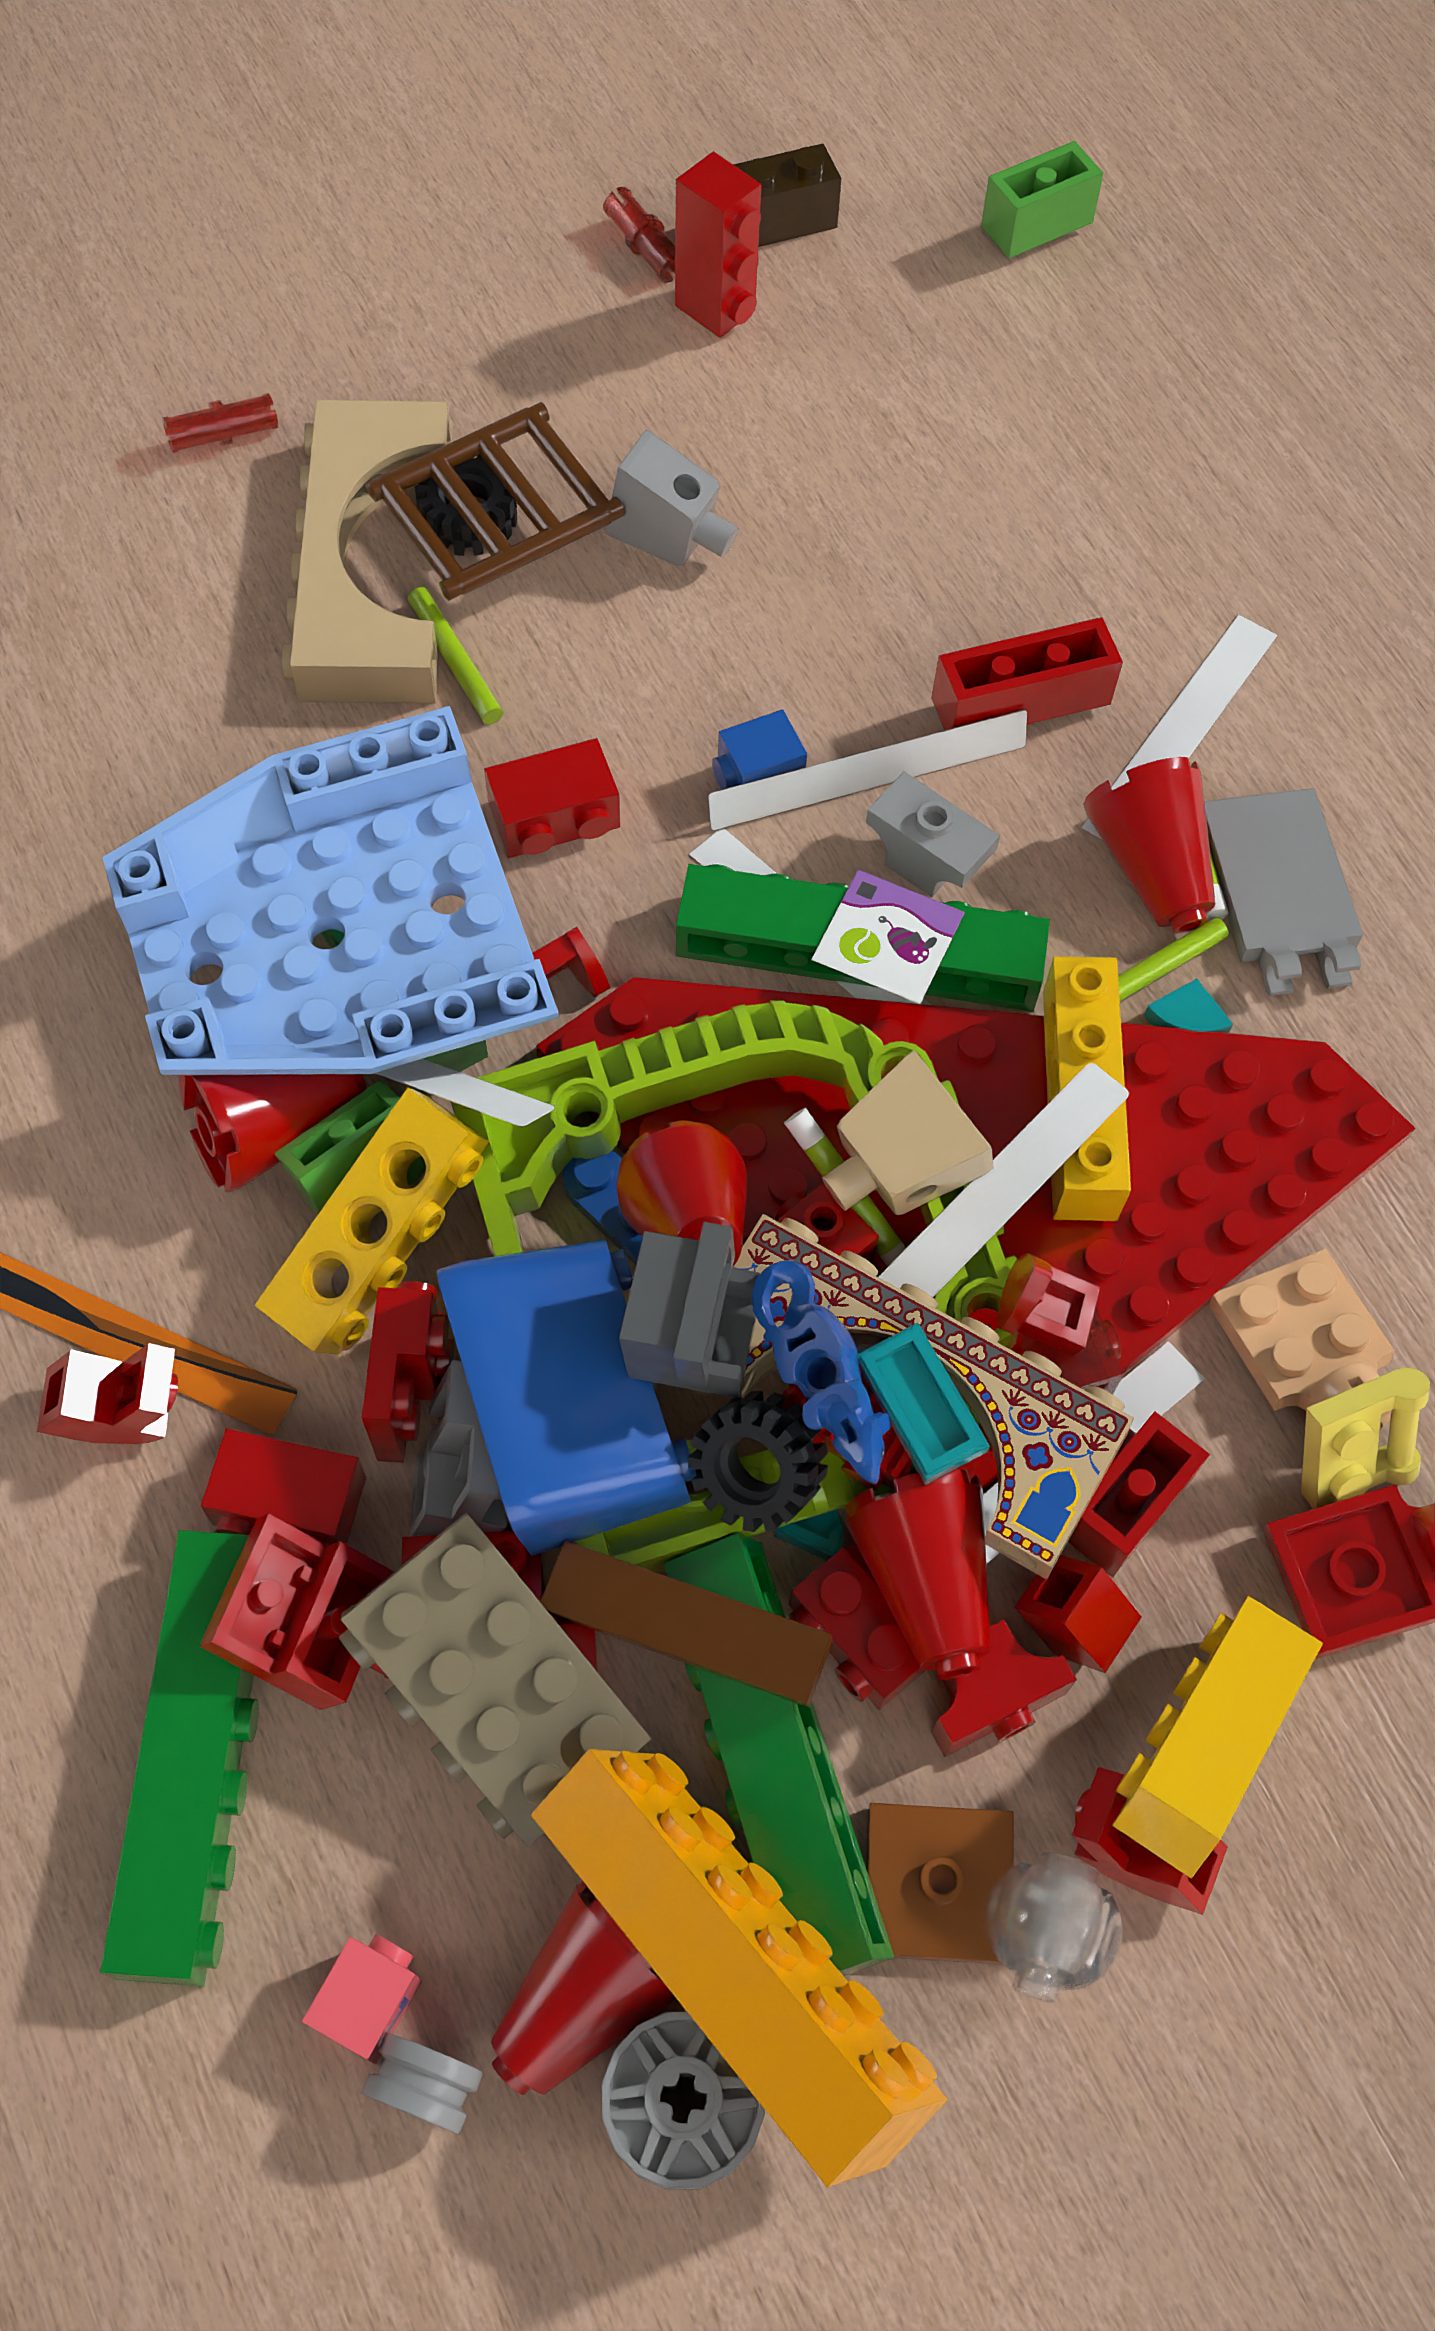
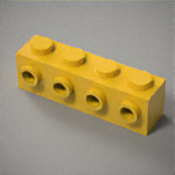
[1112,1596,1323,1878]

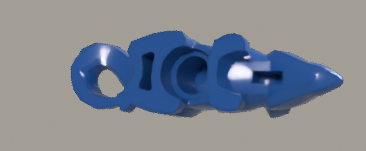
[752,1260,891,1484]

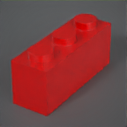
[675,151,761,338]
[931,617,1123,731]

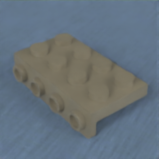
[339,1512,651,1847]

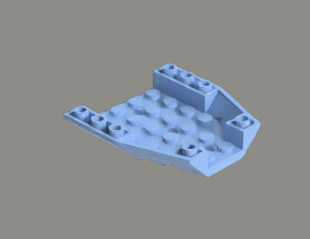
[102,706,559,1075]

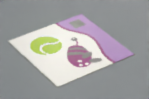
[811,869,965,1004]

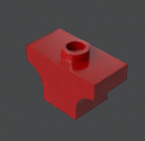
[931,1619,1077,1757]

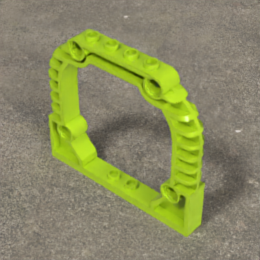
[451,1000,1018,1573]

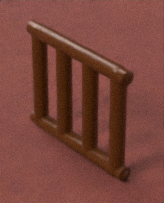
[366,402,626,601]

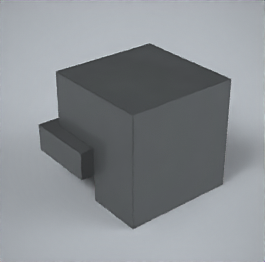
[619,1222,760,1398]

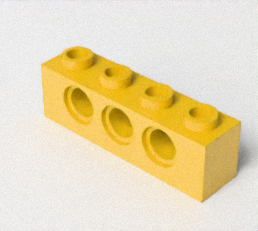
[1043,956,1131,1221]
[254,1087,490,1355]

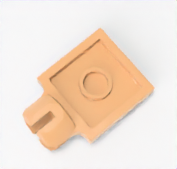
[1209,1248,1395,1429]

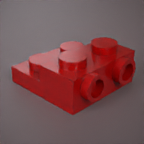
[361,1281,454,1463]
[788,1543,926,1711]

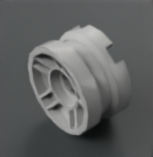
[361,2032,484,2135]

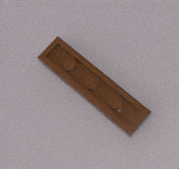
[540,1540,833,1708]

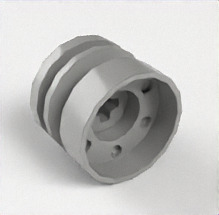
[602,2012,765,2190]

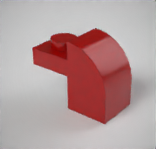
[37,1343,178,1444]
[1072,1767,1228,1915]

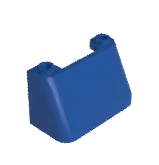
[437,1240,697,1556]

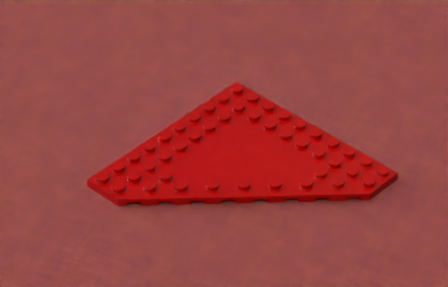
[536,977,1416,1490]

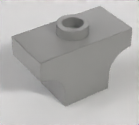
[866,771,1000,897]

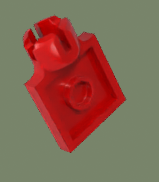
[1263,1484,1435,1659]

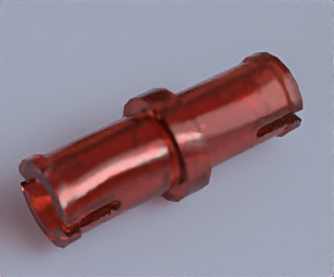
[603,186,675,283]
[162,393,279,453]

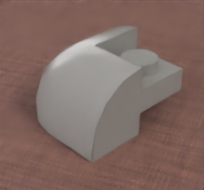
[409,1360,507,1536]

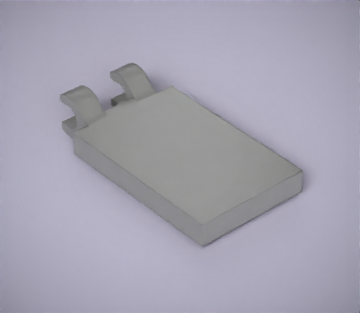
[1205,788,1363,996]

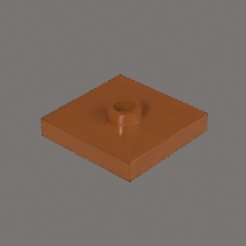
[867,1803,1014,1965]

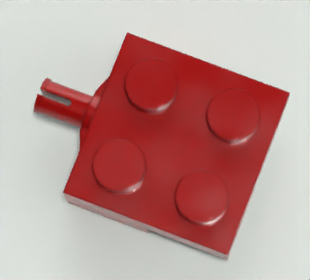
[200,1513,394,1710]

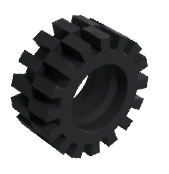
[415,455,518,556]
[688,1391,828,1532]

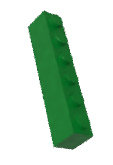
[676,864,1050,1012]
[100,1530,259,1987]
[663,1533,894,1976]

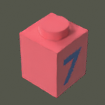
[302,1934,422,2065]

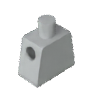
[604,430,739,566]

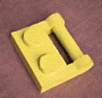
[1301,1367,1430,1509]

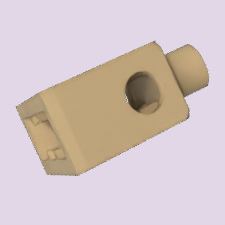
[822,1050,994,1215]

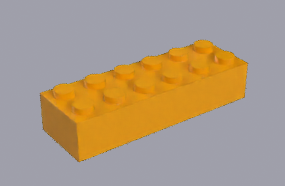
[531,1749,948,2188]

